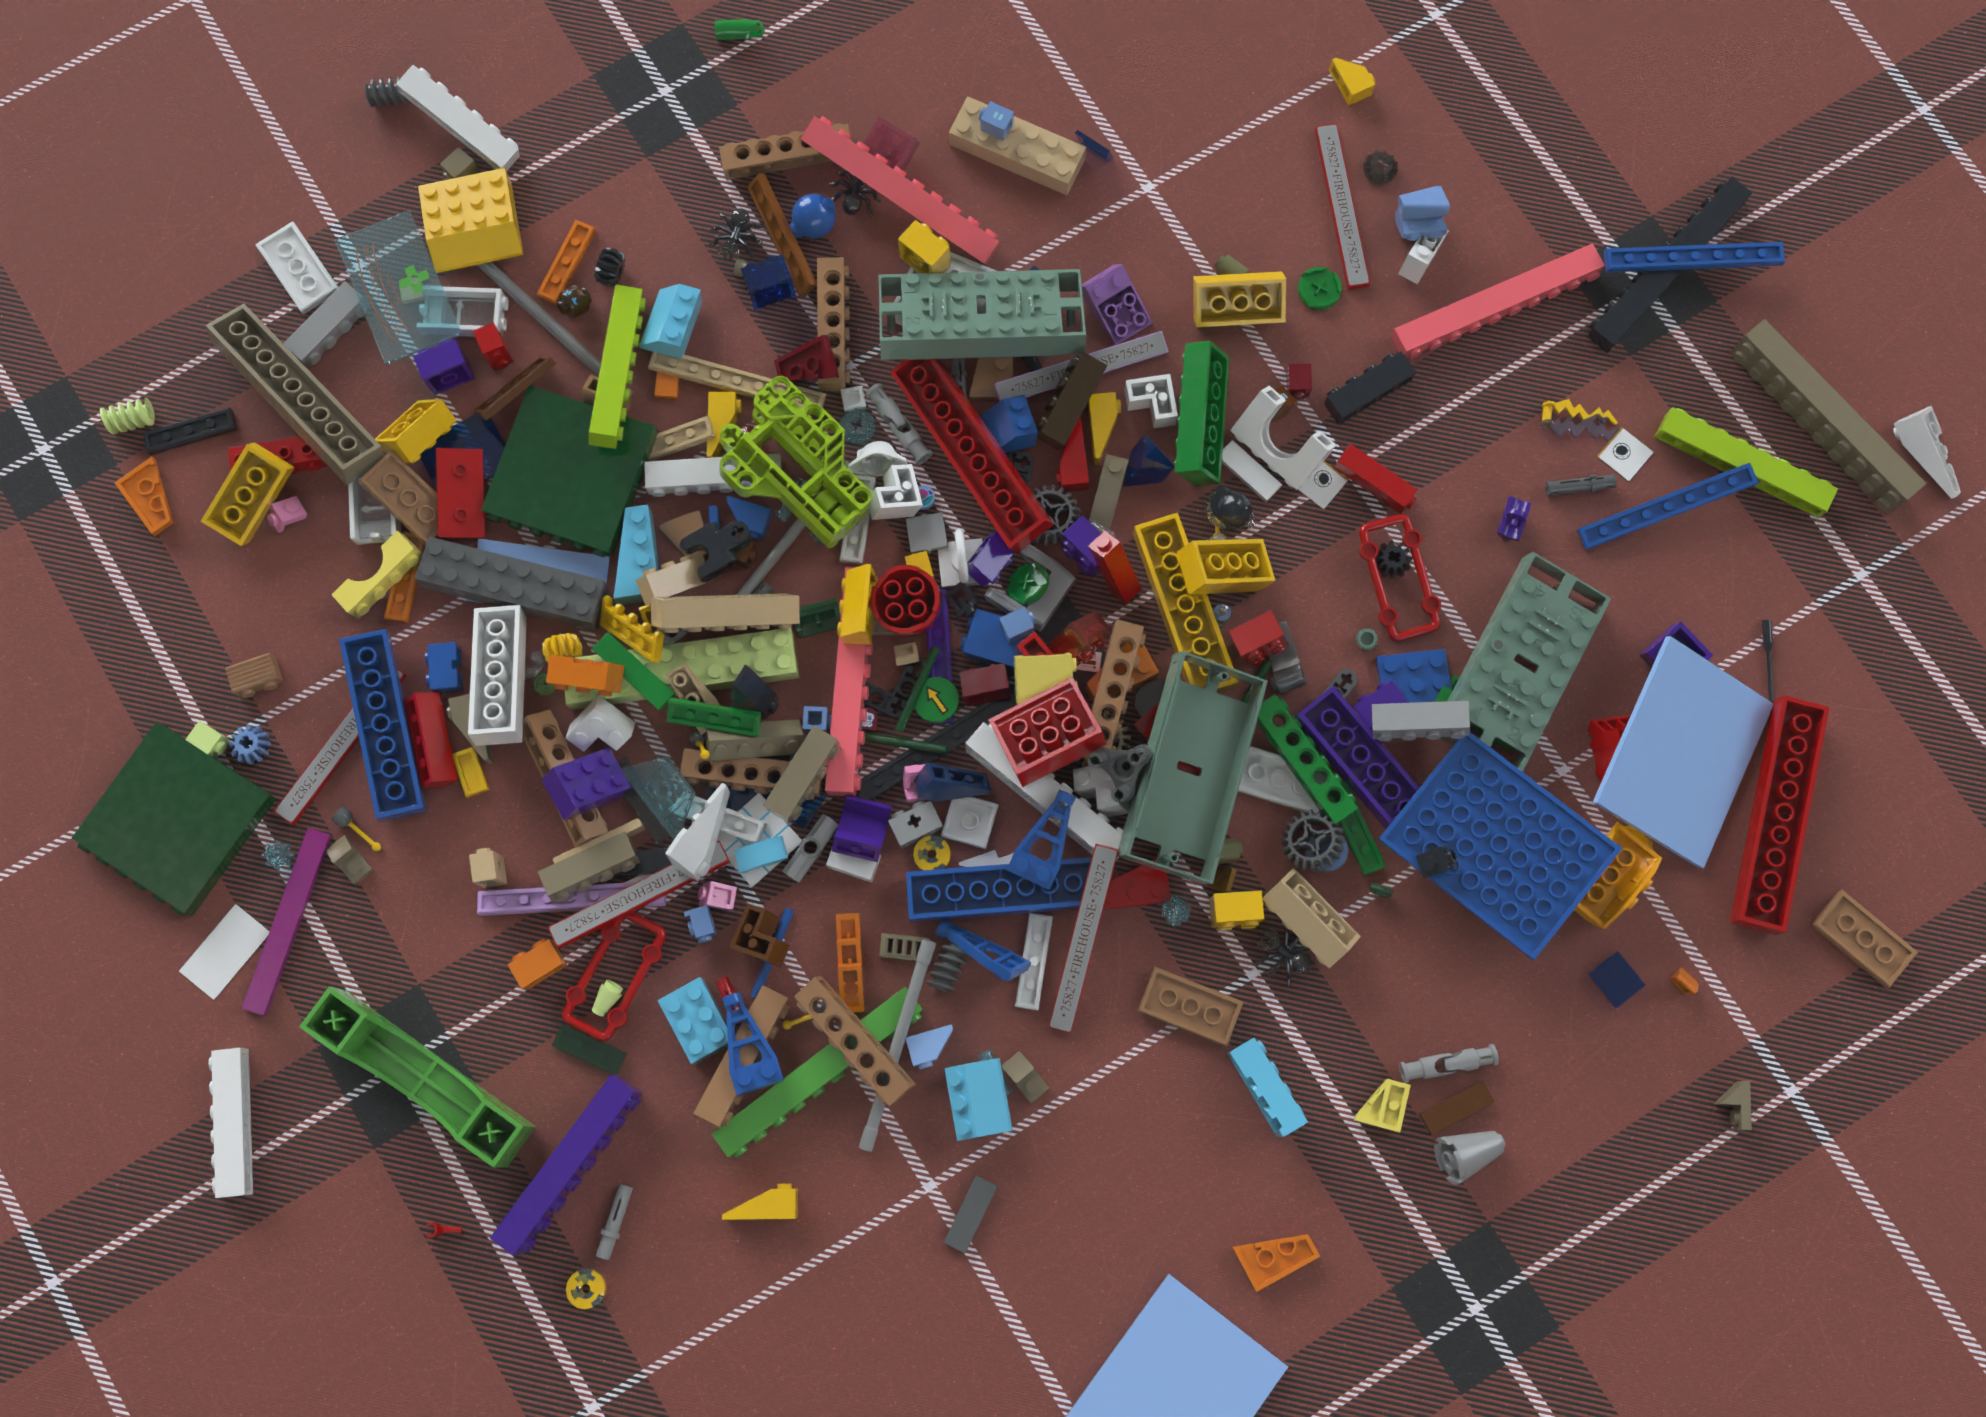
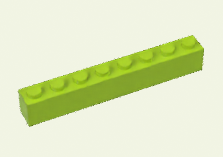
[589,285,646,449]
[1654,407,1838,518]

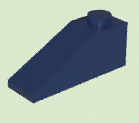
[914,762,992,802]

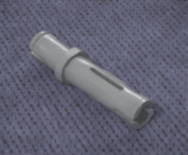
[596,1184,633,1260]

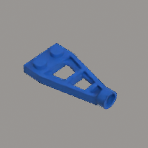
[1006,789,1076,890]
[935,919,1031,981]
[723,993,784,1096]

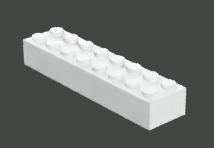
[965,722,1123,861]

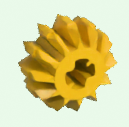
[542,633,583,664]

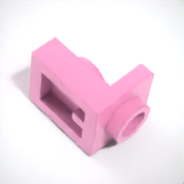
[698,881,737,911]

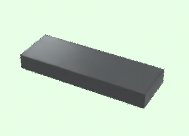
[944,1175,997,1253]

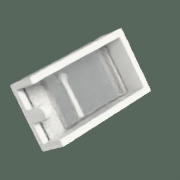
[417,286,509,337]
[348,455,401,545]

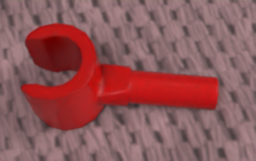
[425,1222,462,1238]

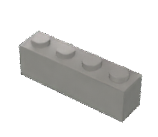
[283,281,370,369]
[1372,701,1470,741]

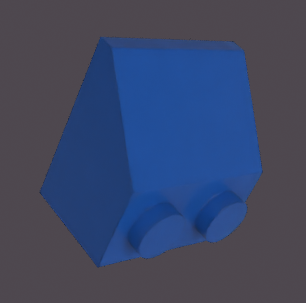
[980,394,1038,453]

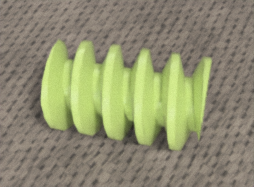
[100,397,155,434]

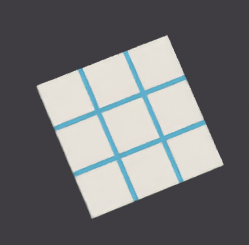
[717,793,802,887]

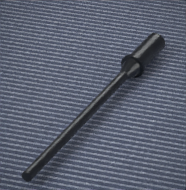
[1762,620,1774,716]

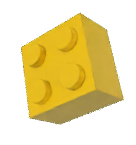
[898,220,950,273]
[1209,890,1264,931]

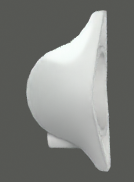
[848,441,907,477]

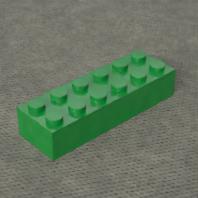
[1174,340,1230,487]

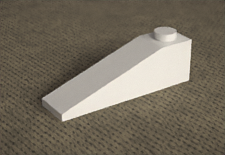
[1893,406,1961,499]

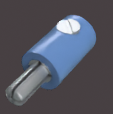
[1213,604,1231,627]

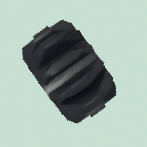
[594,248,625,287]
[1375,540,1412,580]

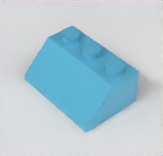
[639,284,702,359]
[944,1058,1013,1141]

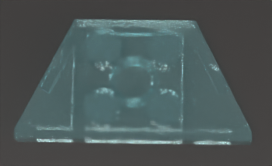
[622,756,696,840]

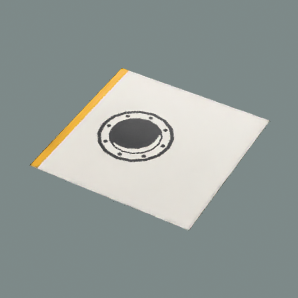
[1597,427,1653,481]
[1298,461,1349,509]

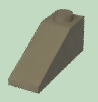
[1089,454,1128,531]
[447,694,494,764]

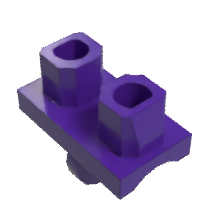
[1497,496,1531,542]

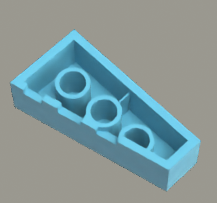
[614,504,660,605]
[1227,1038,1308,1137]

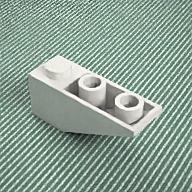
[1398,230,1449,284]

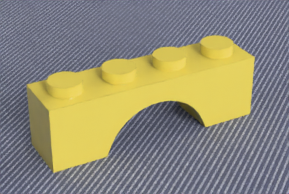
[331,530,423,619]

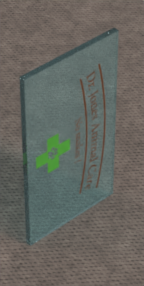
[335,210,462,365]

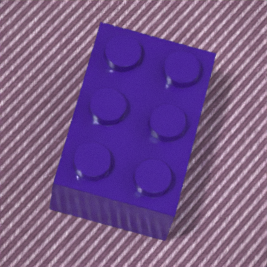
[541,748,631,820]

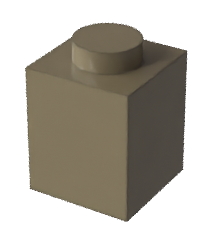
[440,147,479,180]

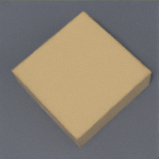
[893,642,919,666]

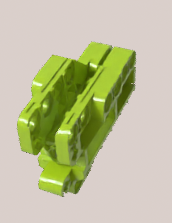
[719,376,872,548]

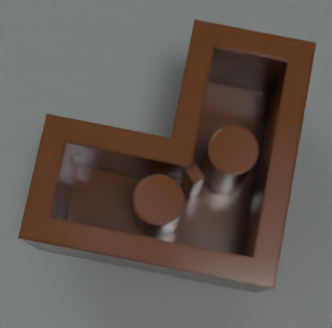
[729,903,790,968]

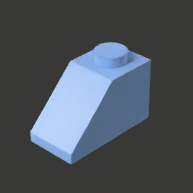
[906,1024,953,1070]

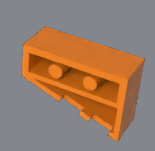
[1086,643,1159,702]
[546,655,624,697]

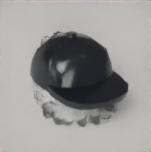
[1205,486,1256,530]

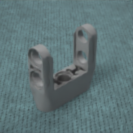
[983,544,1076,632]

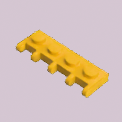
[600,595,664,663]

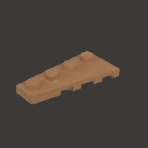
[969,357,1013,400]

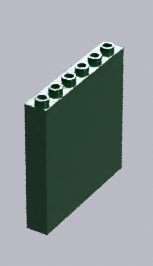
[481,386,659,558]
[72,721,277,916]

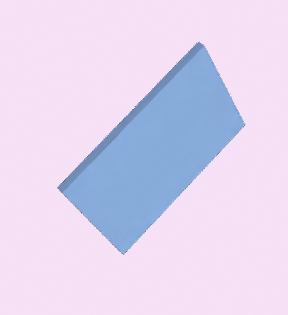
[1592,636,1774,868]
[1066,1274,1288,1417]

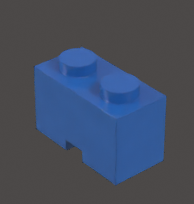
[425,642,463,694]

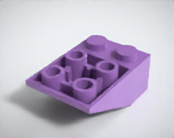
[1081,264,1153,345]

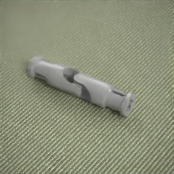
[865,383,933,465]
[1399,1044,1499,1083]

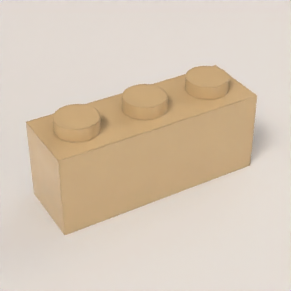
[635,554,712,606]

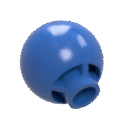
[789,194,836,239]

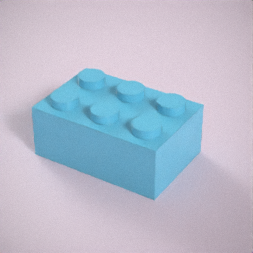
[658,977,728,1065]

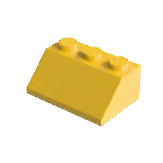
[375,399,457,464]
[837,564,877,645]

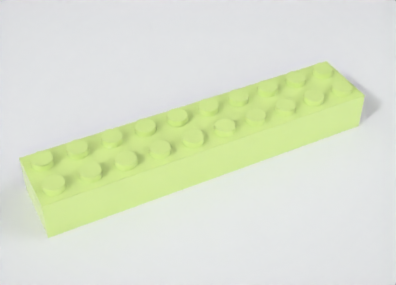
[565,628,799,710]

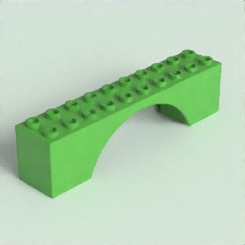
[299,986,536,1168]

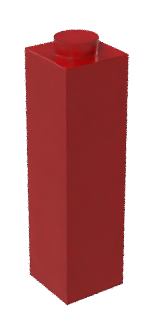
[1334,444,1418,514]
[1088,531,1142,604]

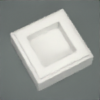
[840,386,867,413]

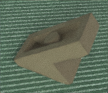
[326,835,374,885]
[1001,1051,1049,1103]
[1714,1081,1752,1130]

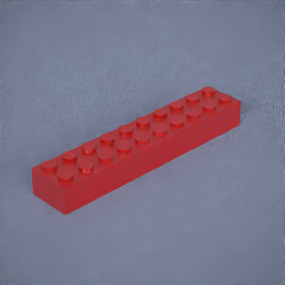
[890,359,1054,552]
[1729,695,1830,935]

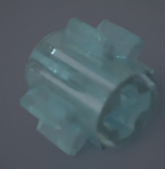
[262,840,294,870]
[1161,896,1191,926]

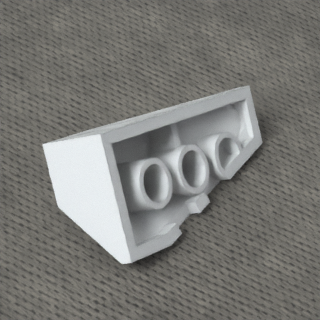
[665,783,730,881]

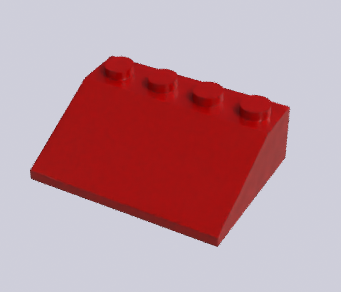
[989,677,1107,787]

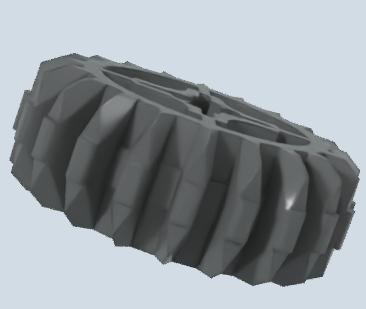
[1034,485,1080,546]
[1281,809,1345,873]

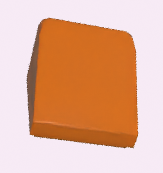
[1670,968,1699,996]

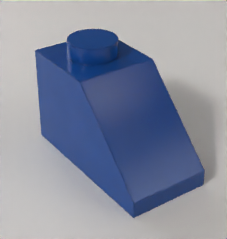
[727,496,773,541]

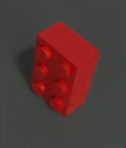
[1229,610,1289,666]

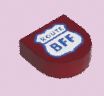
[862,707,878,732]

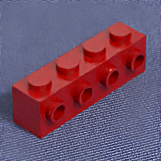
[228,436,328,475]
[403,692,457,788]

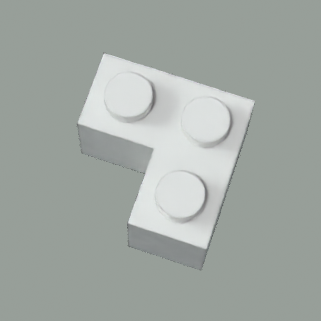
[1124,374,1178,428]
[869,464,923,520]
[566,695,635,752]
[1073,766,1130,817]

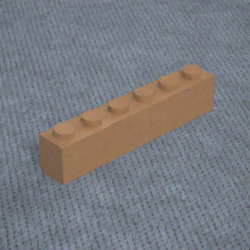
[693,985,790,1131]

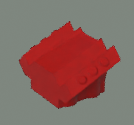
[1587,715,1631,789]

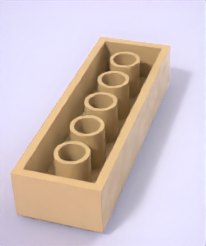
[949,96,1086,195]
[651,593,800,633]

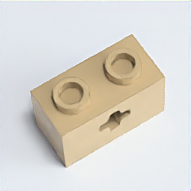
[469,848,507,889]

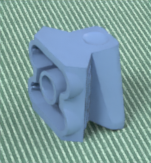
[1395,186,1450,241]

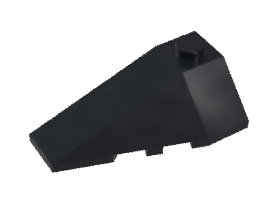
[730,665,780,720]

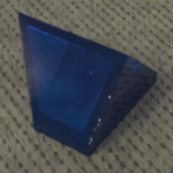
[1122,435,1174,487]

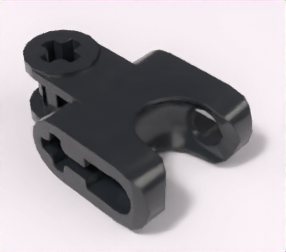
[679,521,752,583]

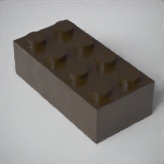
[1035,352,1108,449]

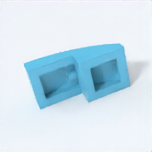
[734,836,788,873]

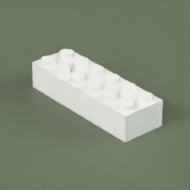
[468,605,527,746]

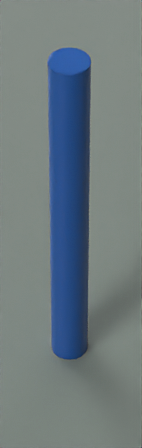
[750,908,794,998]

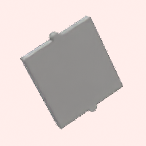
[906,512,948,554]

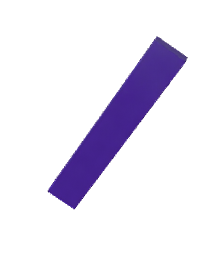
[926,589,955,725]

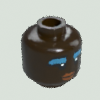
[557,285,592,318]

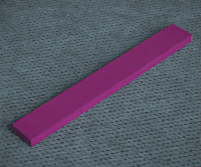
[241,828,332,1016]

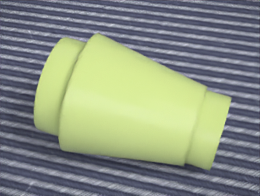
[592,980,623,1017]

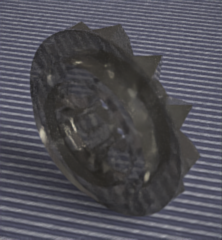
[1363,150,1398,184]

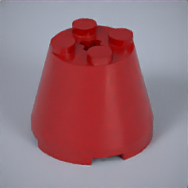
[870,565,941,635]

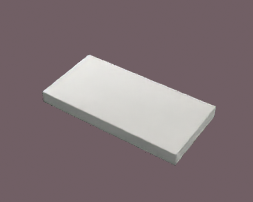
[256,221,339,315]
[1238,746,1325,815]

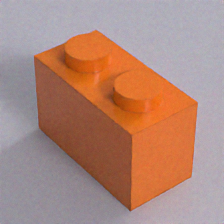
[508,939,568,991]

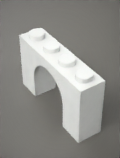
[1230,386,1336,490]

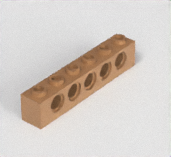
[719,123,851,180]
[817,257,850,391]
[1082,619,1146,759]
[523,710,608,847]
[680,748,824,800]
[794,976,916,1106]

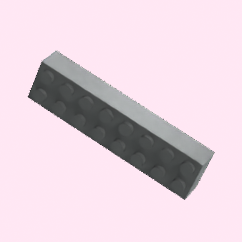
[414,537,609,631]

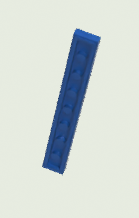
[1604,242,1785,272]
[1577,463,1759,550]

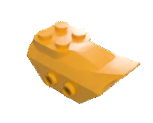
[1574,821,1662,929]

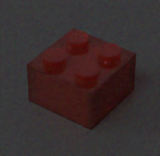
[1048,610,1112,666]

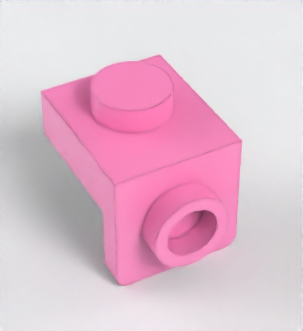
[267,496,307,533]
[903,764,926,802]

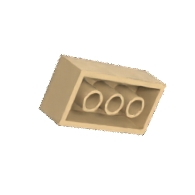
[1262,868,1361,968]

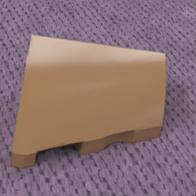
[659,510,709,560]

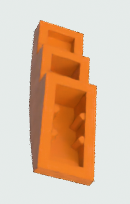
[836,913,865,1013]

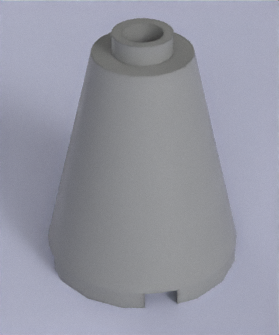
[1434,1131,1506,1185]

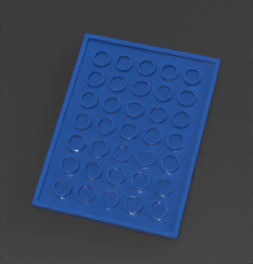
[1378,732,1622,961]

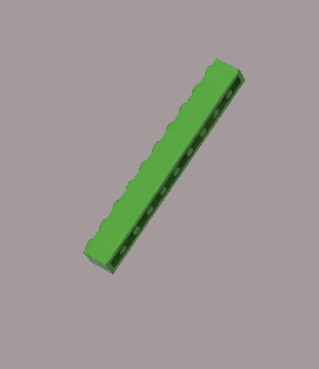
[711,986,923,1158]

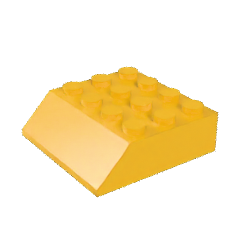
[418,168,523,273]

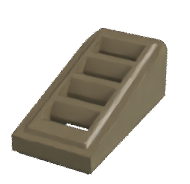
[879,933,929,961]

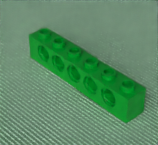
[1256,694,1358,825]

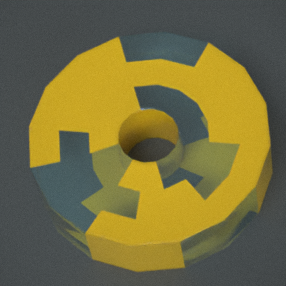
[913,835,951,871]
[566,1268,607,1309]

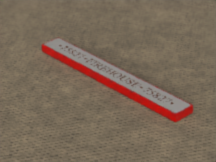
[1315,123,1370,290]
[273,669,407,825]
[548,841,730,949]
[1048,843,1119,1033]

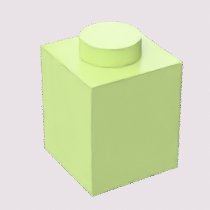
[185,721,230,758]

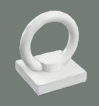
[938,529,982,589]

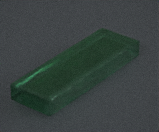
[552,1024,627,1075]

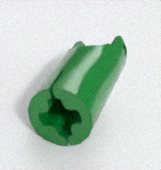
[714,19,765,41]

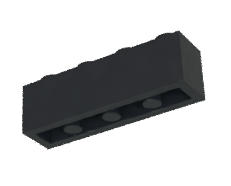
[1324,351,1416,425]

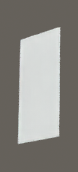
[179,904,270,1000]

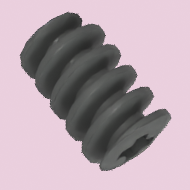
[365,76,410,107]
[926,941,970,994]

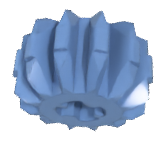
[228,725,271,765]

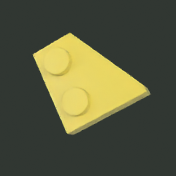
[1353,1079,1411,1132]

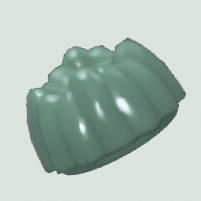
[1356,628,1378,650]

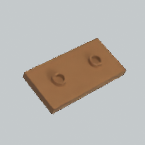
[358,450,438,546]
[1810,889,1918,988]
[1137,966,1243,1047]

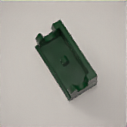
[795,598,841,638]

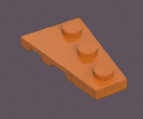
[115,456,174,536]
[1232,1234,1320,1292]

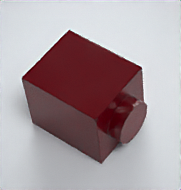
[1286,364,1312,400]

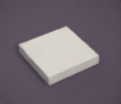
[941,797,999,850]

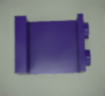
[832,795,892,862]

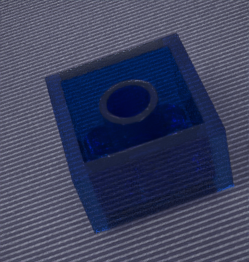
[741,254,796,310]

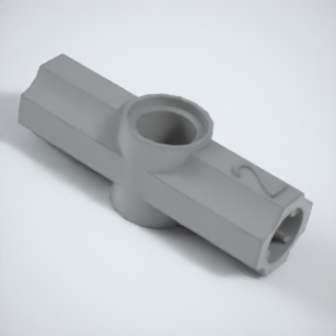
[782,814,839,883]

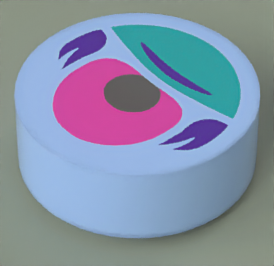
[918,486,935,510]

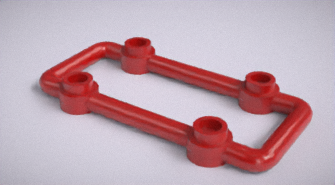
[1358,514,1441,642]
[562,912,666,1042]

